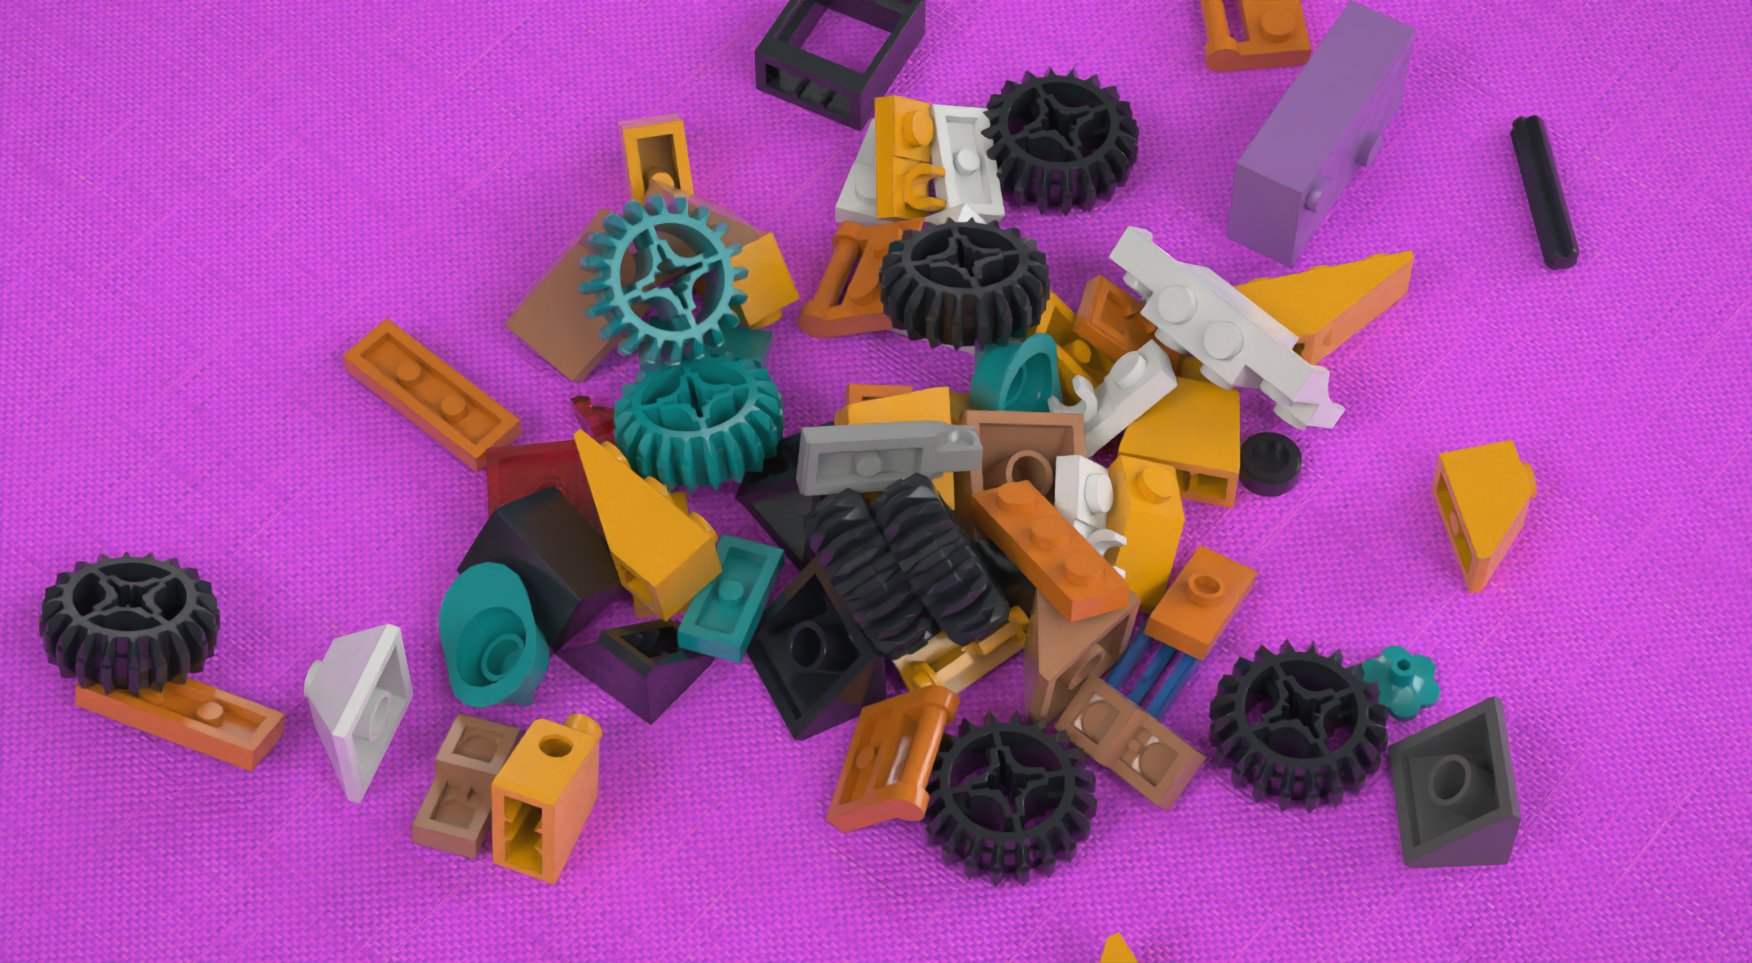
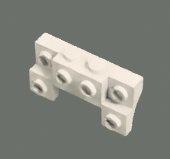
[1109,226,1345,430]

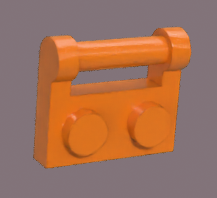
[1199,0,1311,72]
[797,217,927,338]
[825,685,960,833]

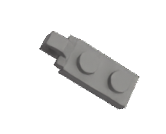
[796,420,983,496]

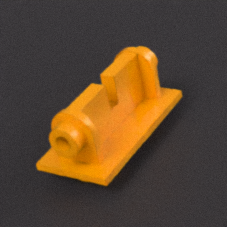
[891,605,1029,694]

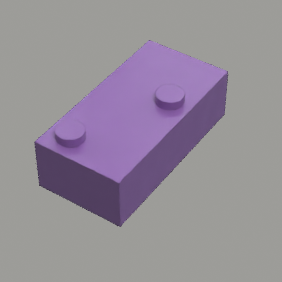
[1226,0,1416,268]

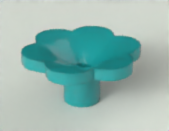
[1362,645,1440,721]

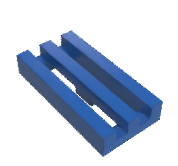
[1105,607,1201,722]

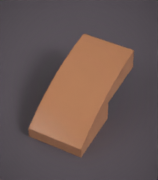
[1054,673,1207,811]
[411,713,521,859]

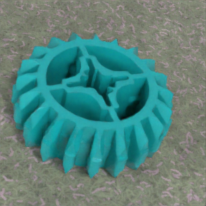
[577,194,749,367]
[613,349,785,494]

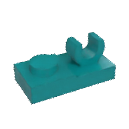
[677,534,784,664]

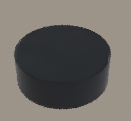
[1238,432,1302,497]

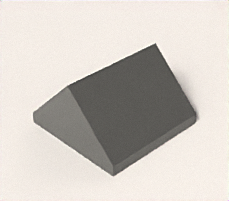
[1388,696,1521,868]

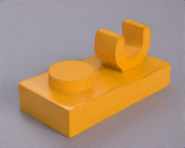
[875,95,946,222]

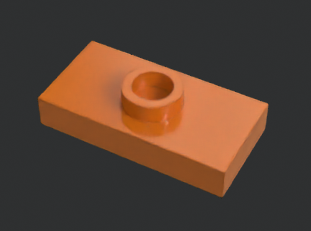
[1073,275,1189,377]
[1144,545,1258,661]

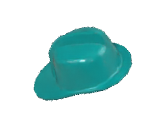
[969,333,1063,413]
[439,562,550,708]

